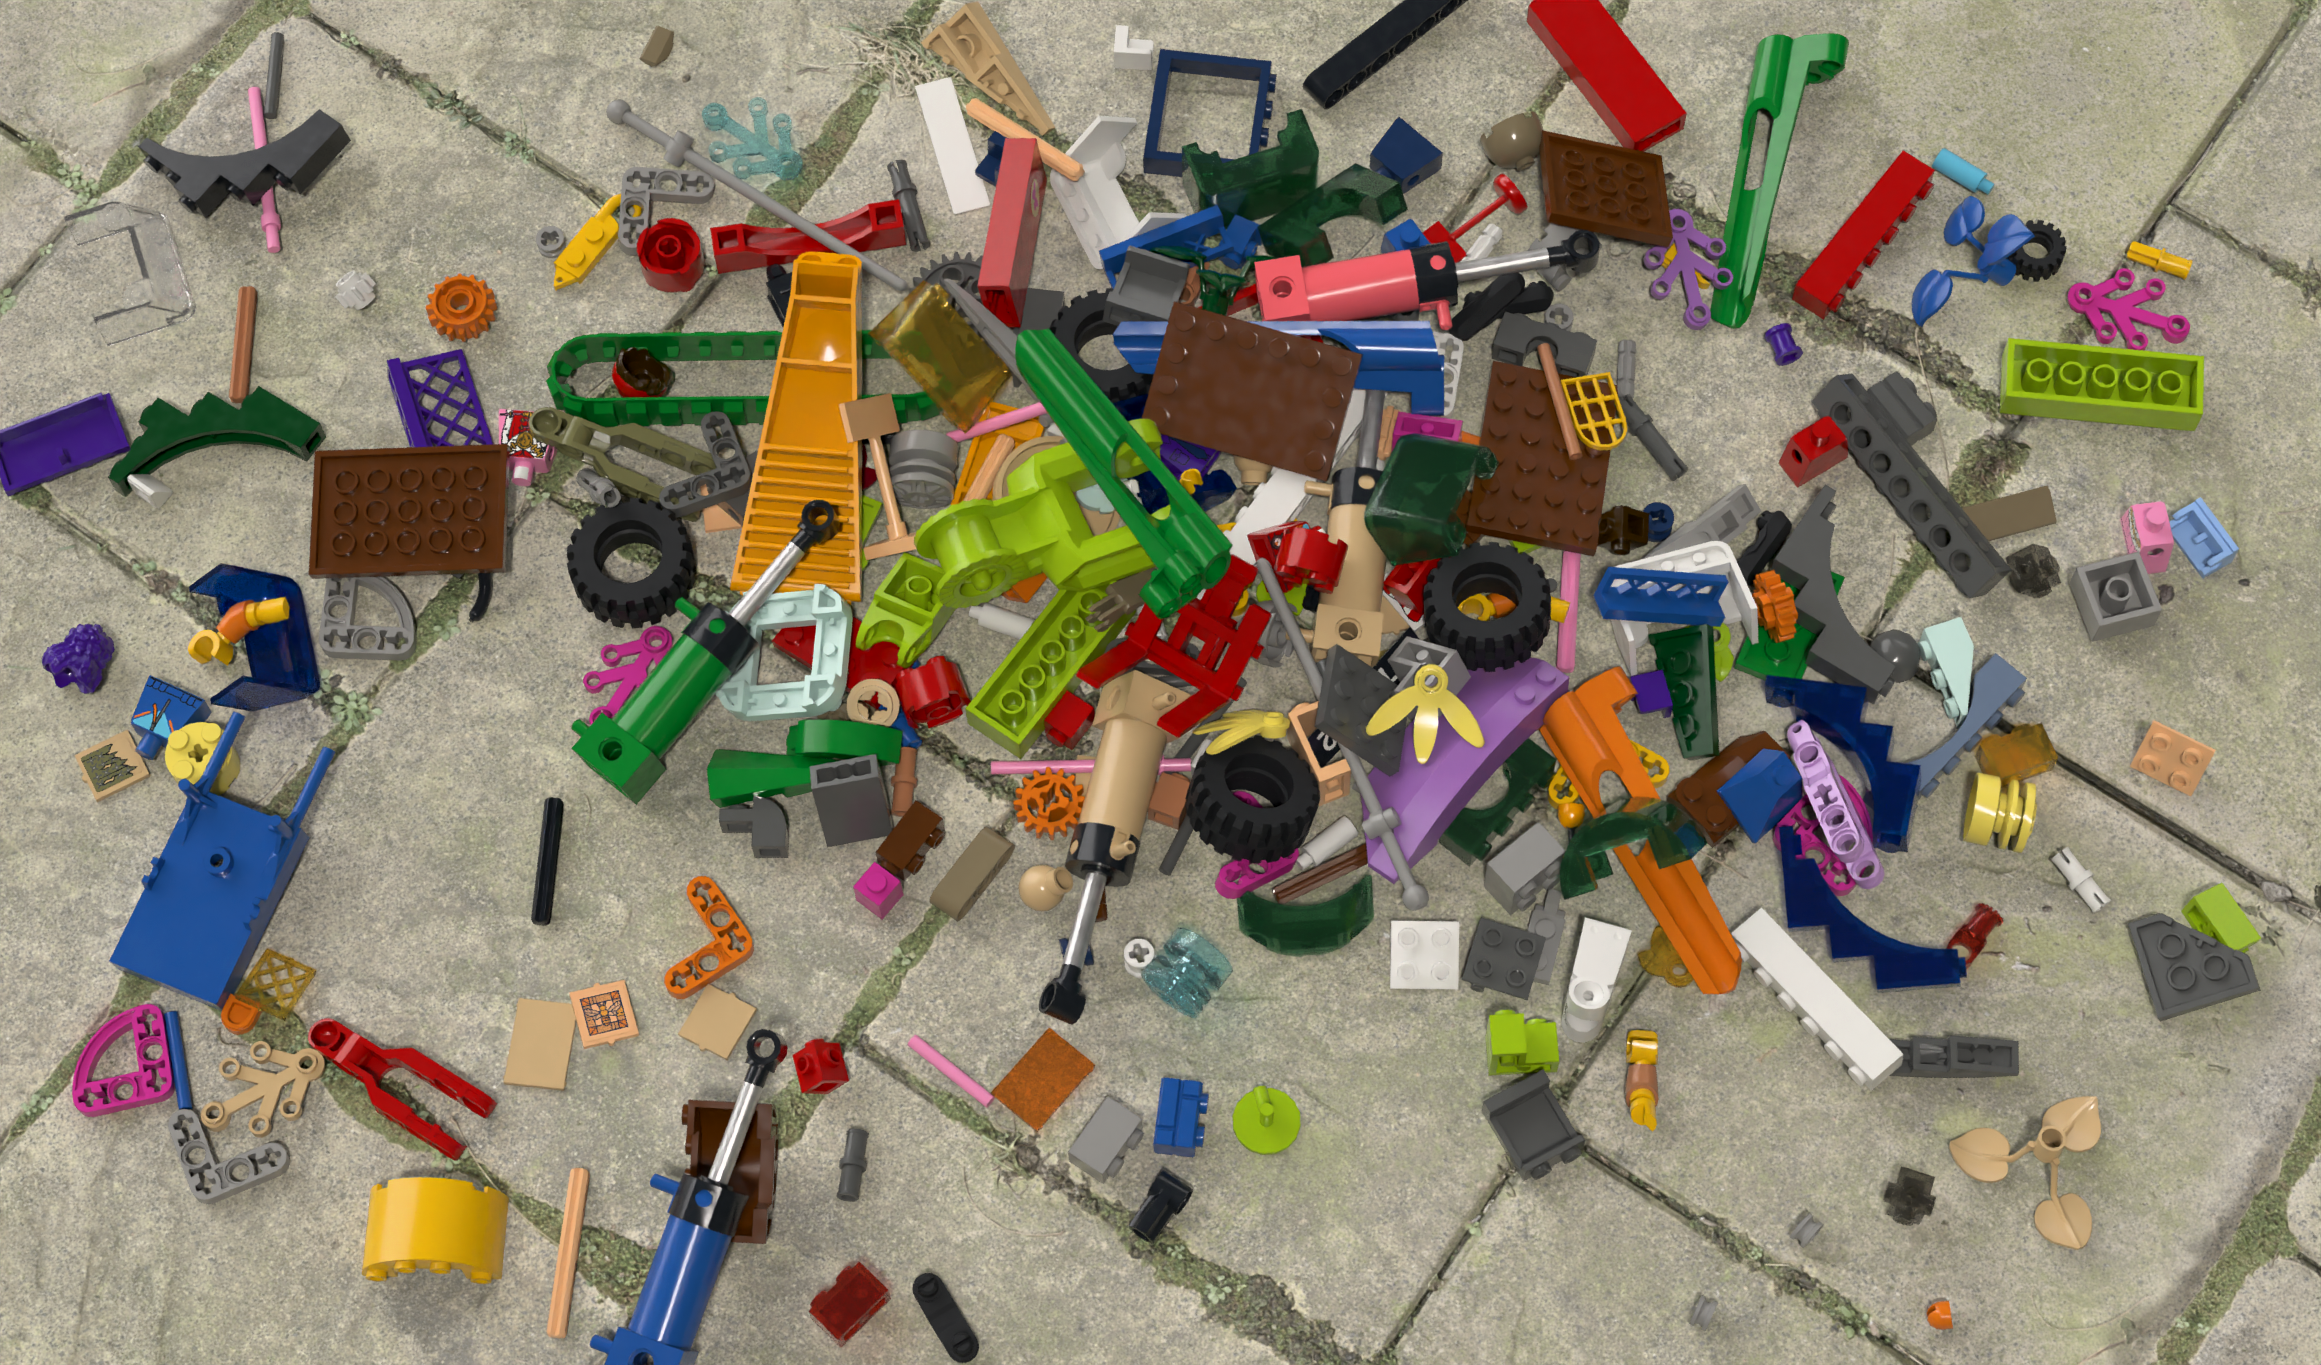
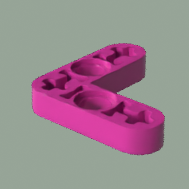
[1215,791,1299,899]

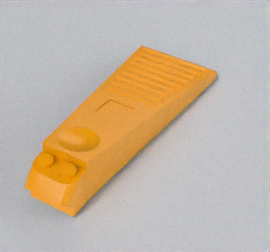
[730,252,862,605]

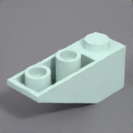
[1918,617,1974,728]

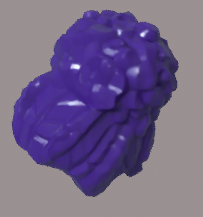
[41,624,115,694]

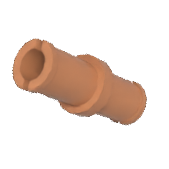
[891,747,918,817]

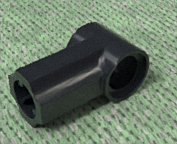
[1129,1170,1193,1244]

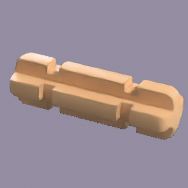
[1378,406,1400,461]

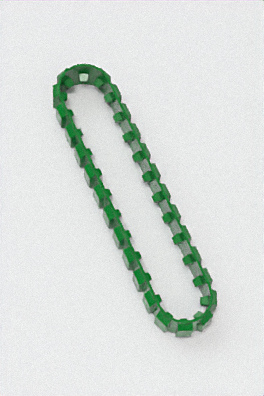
[546,329,958,427]

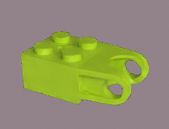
[856,552,956,668]

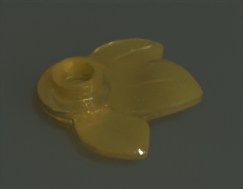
[1638,926,1694,988]

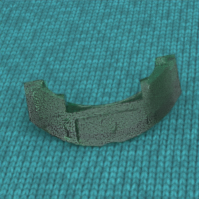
[1236,875,1374,957]

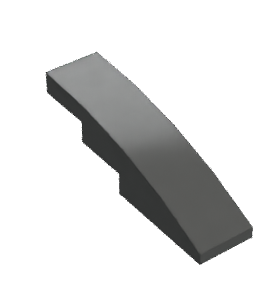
[1889,1035,2019,1078]

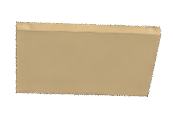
[503,998,577,1091]

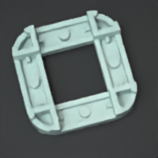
[715,584,853,721]

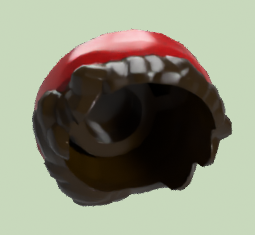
[612,347,672,398]

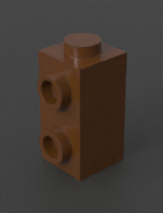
[876,800,945,881]

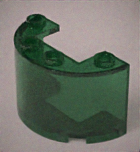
[1560,797,1707,900]

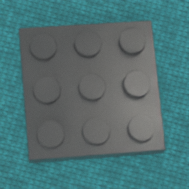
[1315,644,1408,777]

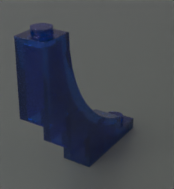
[1764,675,1921,853]
[1779,826,1967,993]

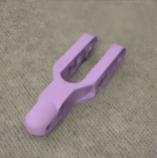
[1787,720,1885,889]

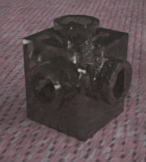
[2006,544,2061,598]
[1882,1166,1936,1226]

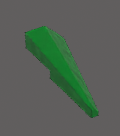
[707,749,881,808]

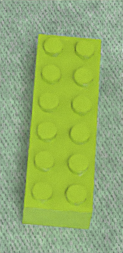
[2000,338,2204,431]
[965,581,1136,759]

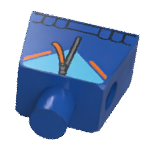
[131,675,212,760]

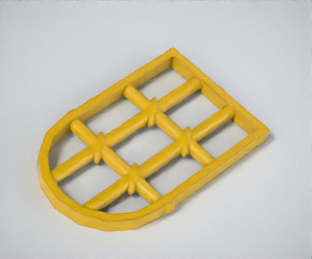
[1561,372,1627,450]

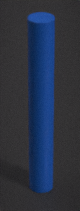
[164,1011,193,1110]

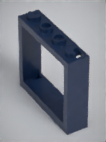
[1143,49,1277,186]

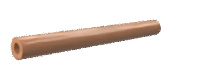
[1537,343,1582,460]

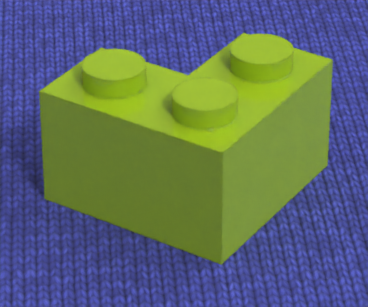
[1485,1010,1559,1076]

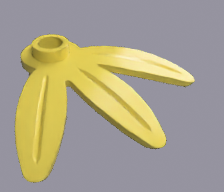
[1366,664,1485,764]
[1192,709,1290,755]

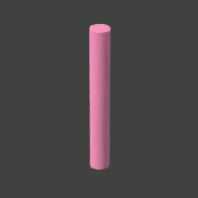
[908,1035,995,1108]

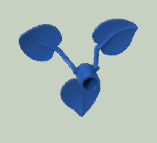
[1912,196,2035,327]

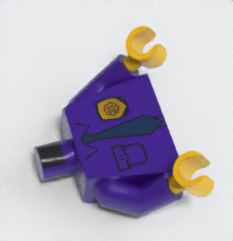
[1159,434,1221,495]

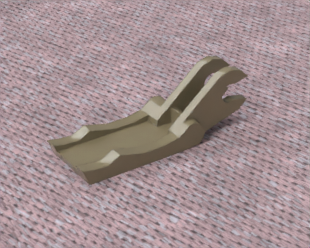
[1085,568,1155,632]

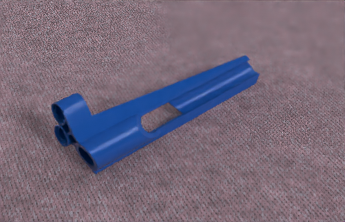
[1113,321,1444,416]

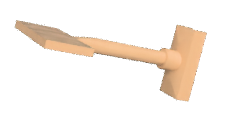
[839,393,916,560]

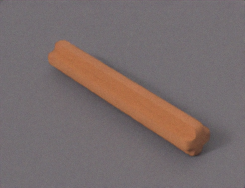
[229,286,257,404]

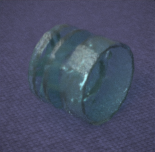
[1141,927,1233,1018]

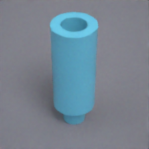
[1932,148,1995,195]

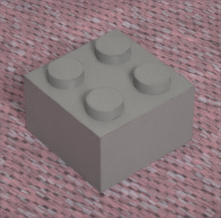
[2069,552,2162,642]
[1484,822,1566,916]

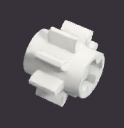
[335,270,376,310]

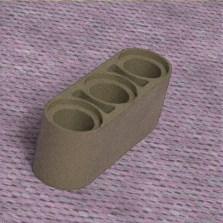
[929,826,1015,922]

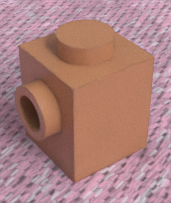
[1148,772,1190,830]

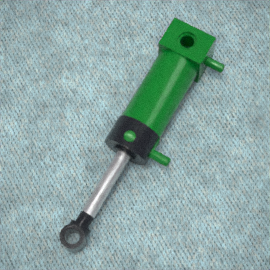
[571,499,840,805]

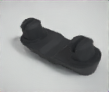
[1449,272,1525,341]
[1463,281,1554,319]
[1737,510,1792,586]
[912,1273,979,1363]

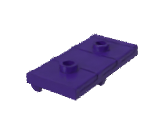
[0,392,130,497]

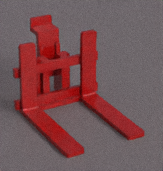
[1076,554,1272,738]

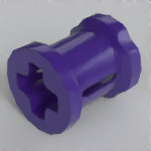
[1764,323,1803,366]

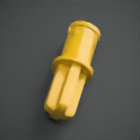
[2127,241,2193,280]

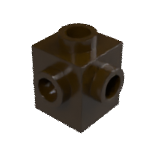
[1597,505,1649,555]

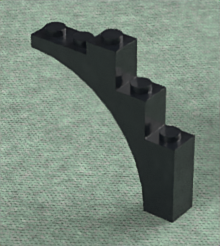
[138,109,351,218]

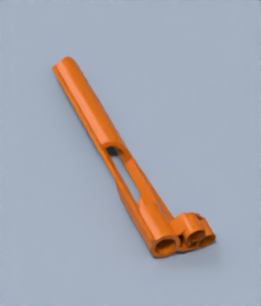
[1539,666,1742,994]

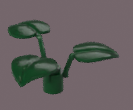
[1149,246,1277,316]

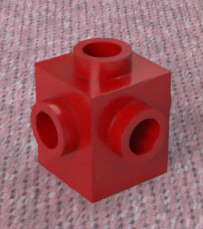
[792,1039,849,1094]

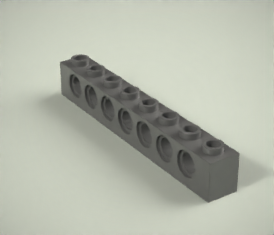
[1811,373,2012,598]

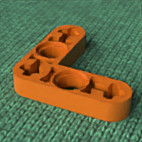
[664,876,754,999]

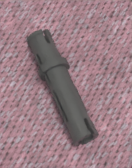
[887,159,930,252]
[1614,394,1688,481]

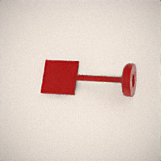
[1422,173,1528,263]

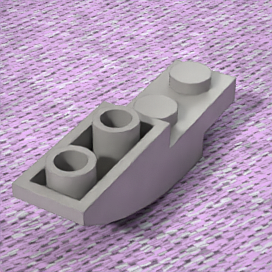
[1643,484,1762,559]

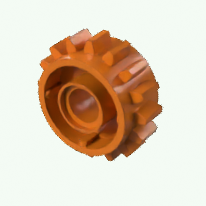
[426,273,498,342]

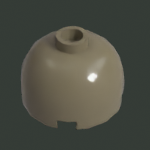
[1480,112,1544,171]

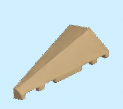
[921,1,1055,136]

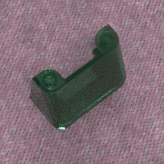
[1364,433,1499,566]

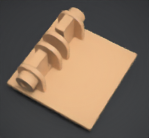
[2130,720,2216,796]

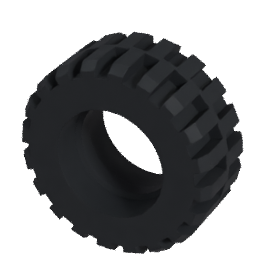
[1049,288,1154,413]
[567,497,696,629]
[1423,542,1551,672]
[1185,735,1320,864]

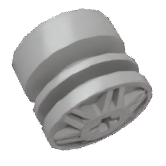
[889,430,958,509]

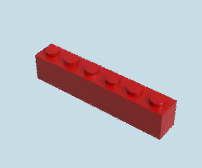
[1792,150,1935,320]

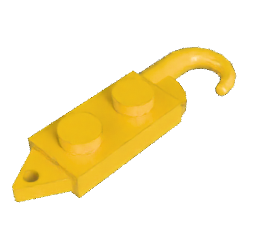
[553,193,642,290]

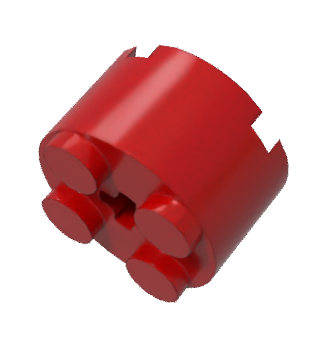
[637,218,705,292]
[1274,527,1348,594]
[895,656,971,729]

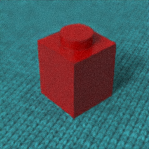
[1044,690,1095,750]

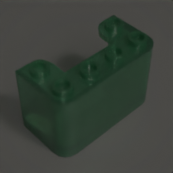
[1182,109,1319,229]

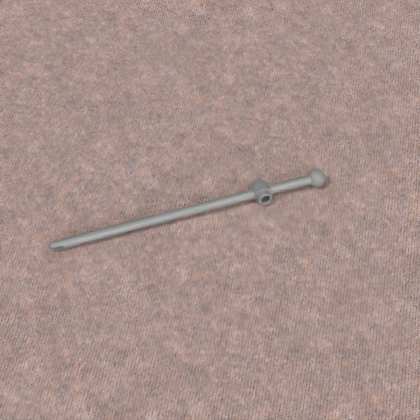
[606,99,908,291]
[1256,558,1429,911]

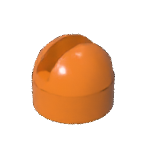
[1927,1300,1953,1330]

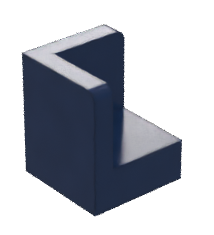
[975,131,1007,187]

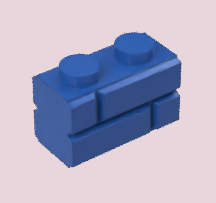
[1153,1077,1209,1158]

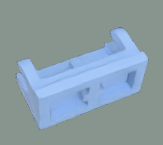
[2169,497,2239,579]

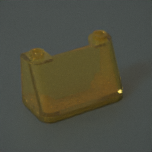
[868,280,1012,434]

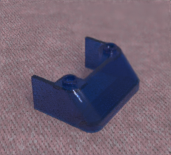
[189,563,320,711]

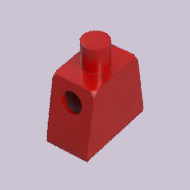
[1778,416,1848,488]

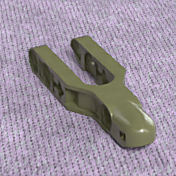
[528,407,716,522]

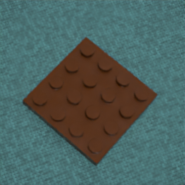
[1539,130,1673,247]

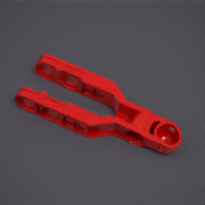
[308,1018,497,1161]

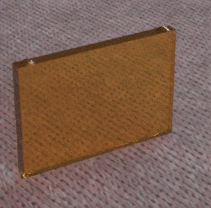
[991,1028,1095,1132]

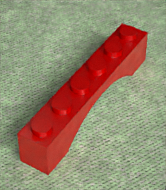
[710,199,906,274]

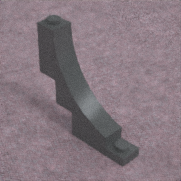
[1771,484,1896,704]

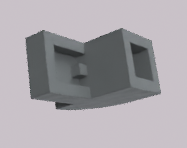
[719,796,789,858]

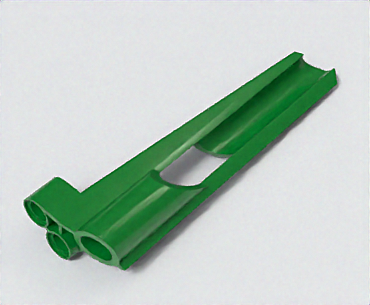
[1710,33,1849,329]

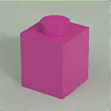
[853,862,904,920]

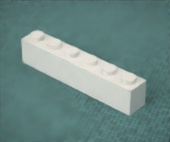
[1731,908,1903,1091]

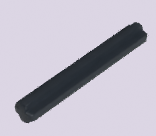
[531,797,564,926]

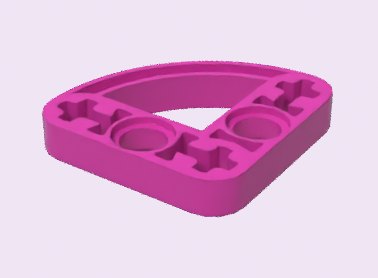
[1773,775,1873,896]
[72,1004,175,1117]

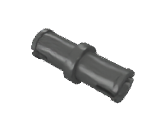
[836,1129,869,1202]

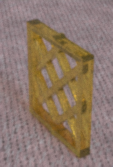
[235,948,316,1021]

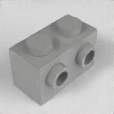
[1068,1097,1144,1184]

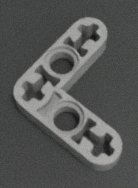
[618,167,714,255]
[168,1109,290,1205]

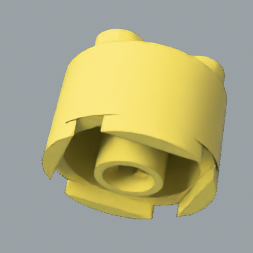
[165,722,240,796]

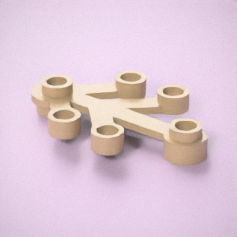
[201,1041,325,1138]

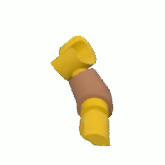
[1625,1030,1659,1132]

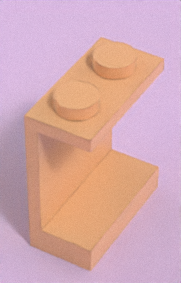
[1287,701,1351,806]

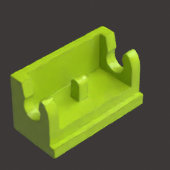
[2181,883,2261,953]

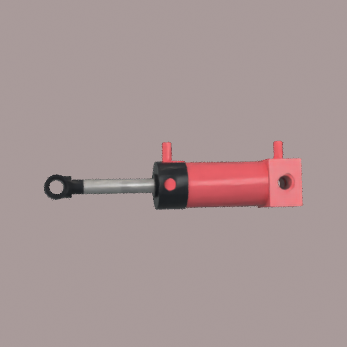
[1254,230,1600,339]

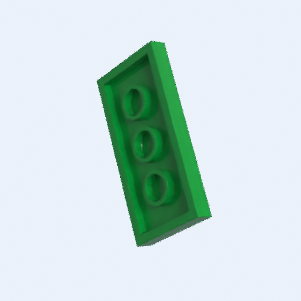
[1734,572,1845,693]

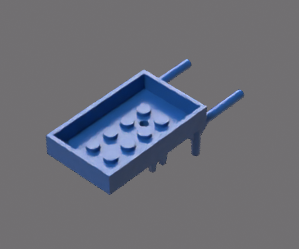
[109,711,335,1011]

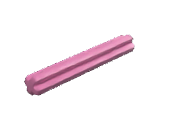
[1556,551,1581,673]

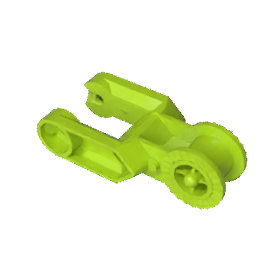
[914,419,1170,609]

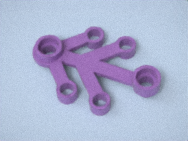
[1643,209,1733,330]

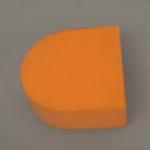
[221,994,263,1035]

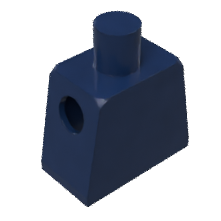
[1366,117,1443,194]

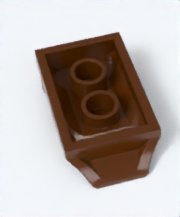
[1666,731,1791,848]

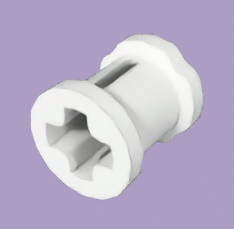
[1124,939,1155,978]

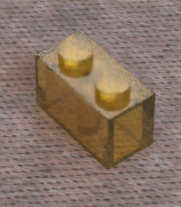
[1975,723,2058,788]

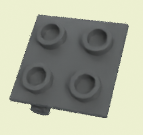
[1462,917,1546,1000]

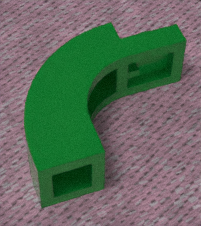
[786,719,903,766]

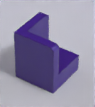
[1630,670,1673,718]

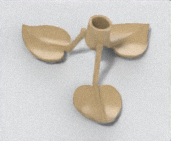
[1949,1096,2101,1250]

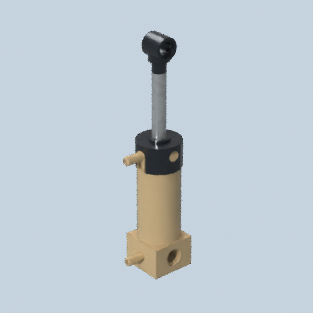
[1285,389,1397,667]
[1039,670,1192,1025]

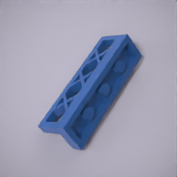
[1099,205,1234,289]
[1593,567,1729,627]

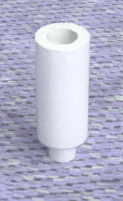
[969,603,1035,640]
[1296,816,1358,870]

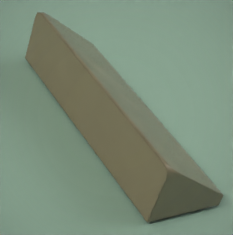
[1962,486,2057,541]

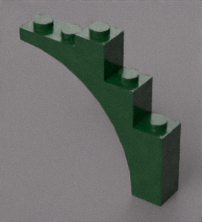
[108,386,326,497]

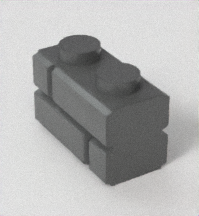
[1867,371,1937,446]

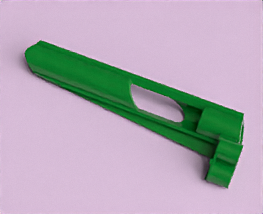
[1015,329,1233,619]

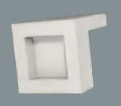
[1114,25,1154,70]

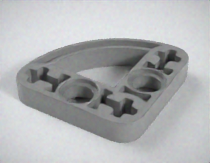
[319,577,417,661]

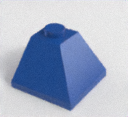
[1717,749,1802,843]

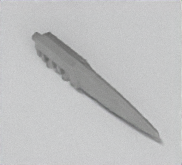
[944,279,1068,445]

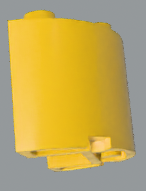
[362,1177,509,1284]

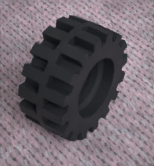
[2006,220,2067,282]

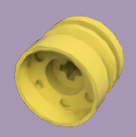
[1963,773,2037,853]

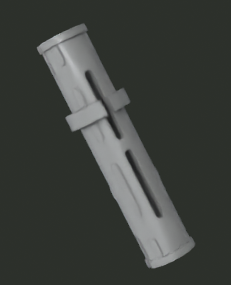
[576,468,621,507]

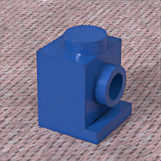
[1219,214,1264,269]

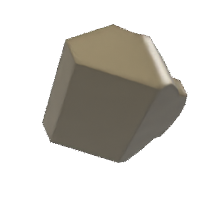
[639,26,674,67]

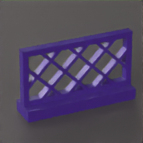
[387,349,493,447]

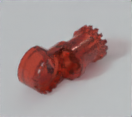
[1944,903,2004,971]

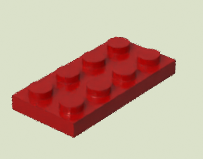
[772,616,917,710]

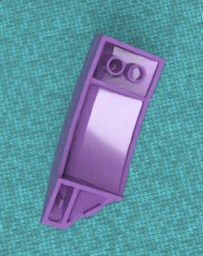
[1360,657,1569,884]

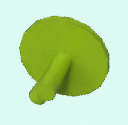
[1232,1085,1301,1155]

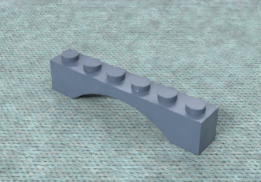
[1863,653,2027,826]

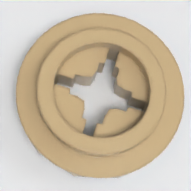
[846,679,900,727]

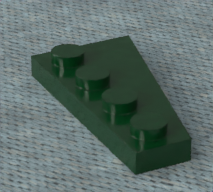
[1648,624,1720,761]

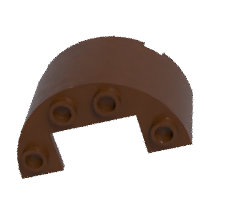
[682,1099,779,1244]

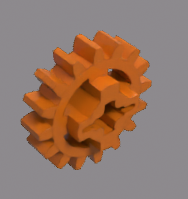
[1752,570,1798,643]
[1013,767,1085,840]

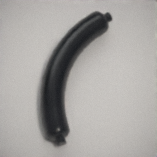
[469,573,492,623]

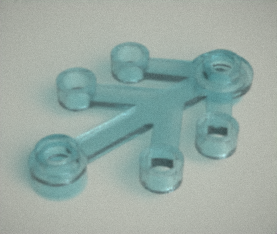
[702,97,803,180]

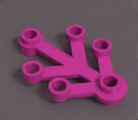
[2067,268,2190,351]
[583,626,673,725]

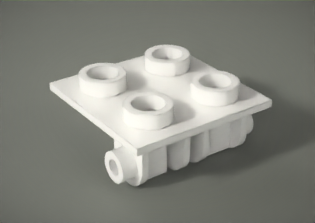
[1390,920,1459,989]

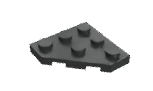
[2128,913,2261,1022]

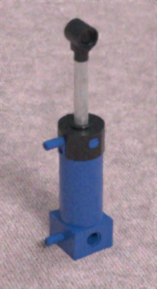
[590,1029,788,1365]

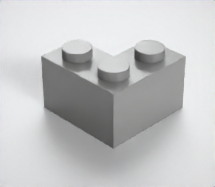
[1388,636,1471,719]

